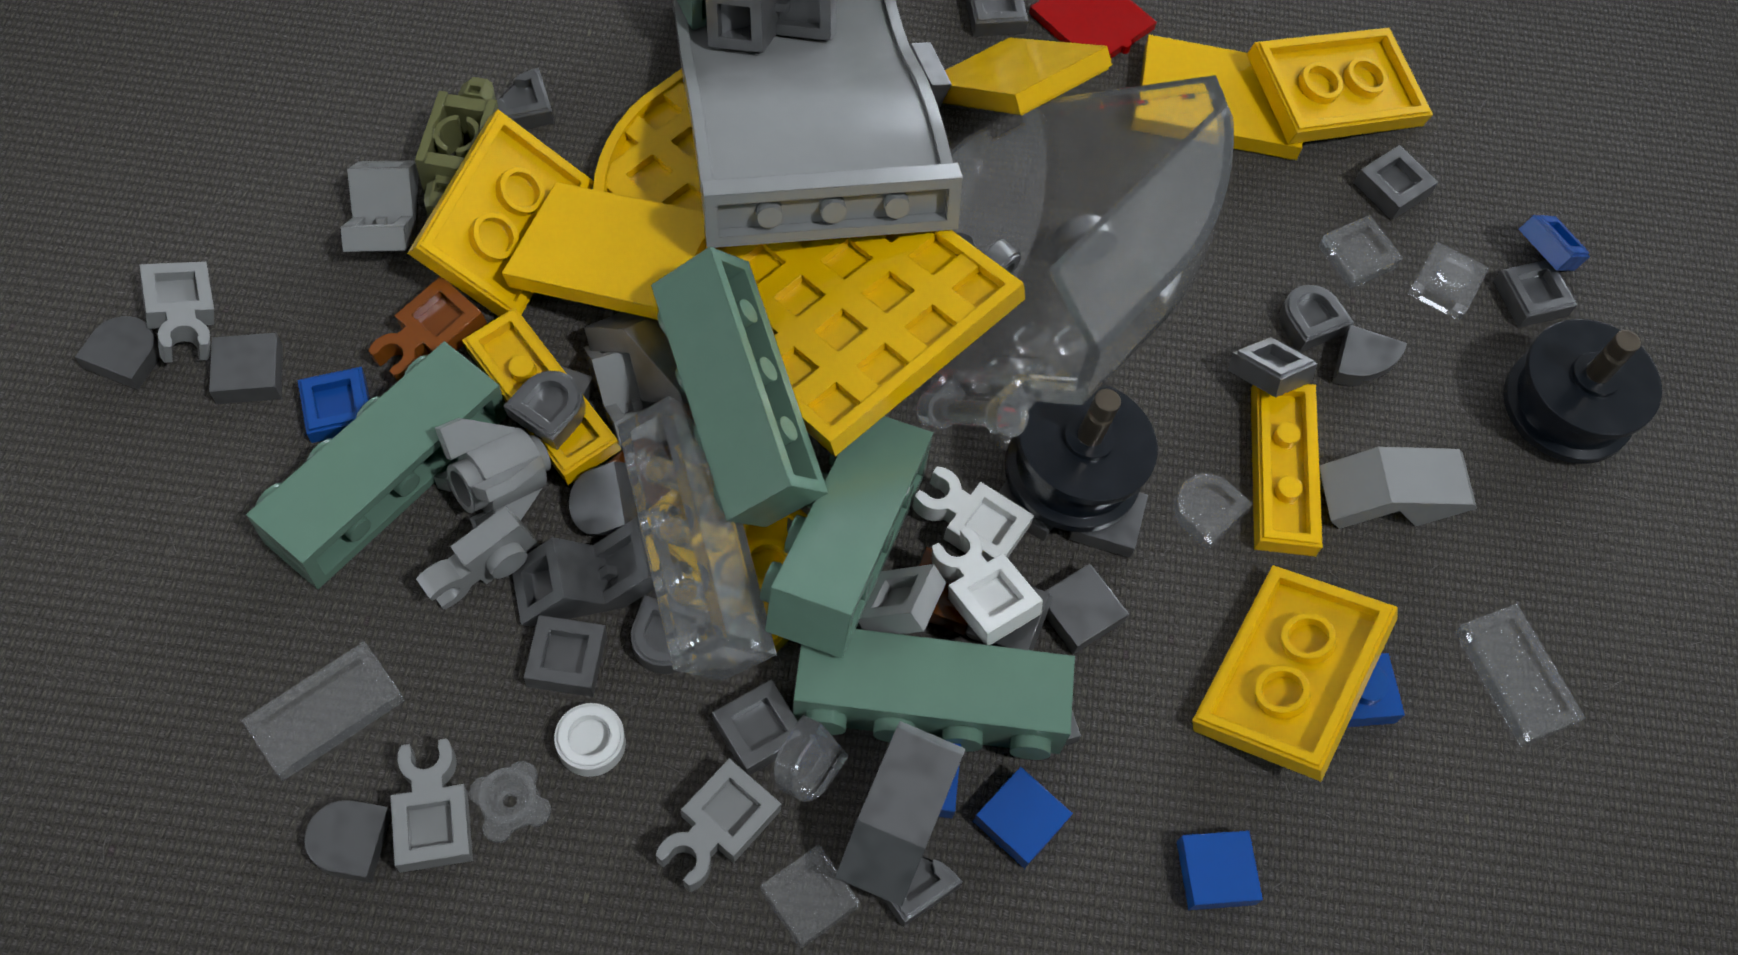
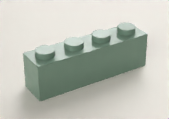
[651,247,828,527]
[246,341,507,590]
[760,416,934,659]
[793,629,1075,760]

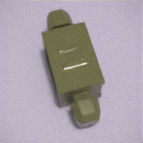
[415,77,498,217]

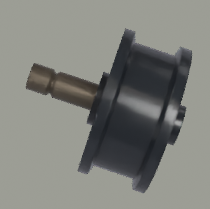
[1503,319,1662,464]
[1004,379,1158,532]

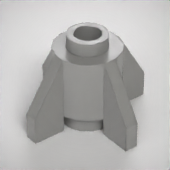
[434,418,551,529]

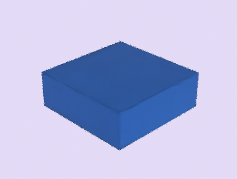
[1518,215,1590,271]
[298,367,370,443]
[973,767,1073,869]
[1176,830,1263,910]

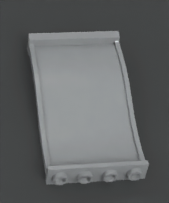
[672,0,963,248]

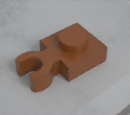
[368,276,488,382]

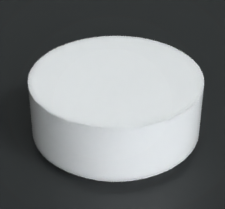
[554,703,626,777]

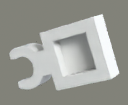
[912,466,1034,562]
[932,526,1043,645]

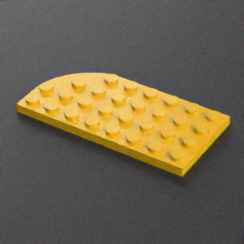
[593,69,1026,456]

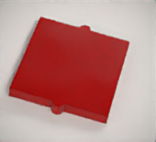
[1029,0,1157,59]

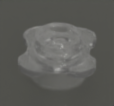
[469,761,551,843]

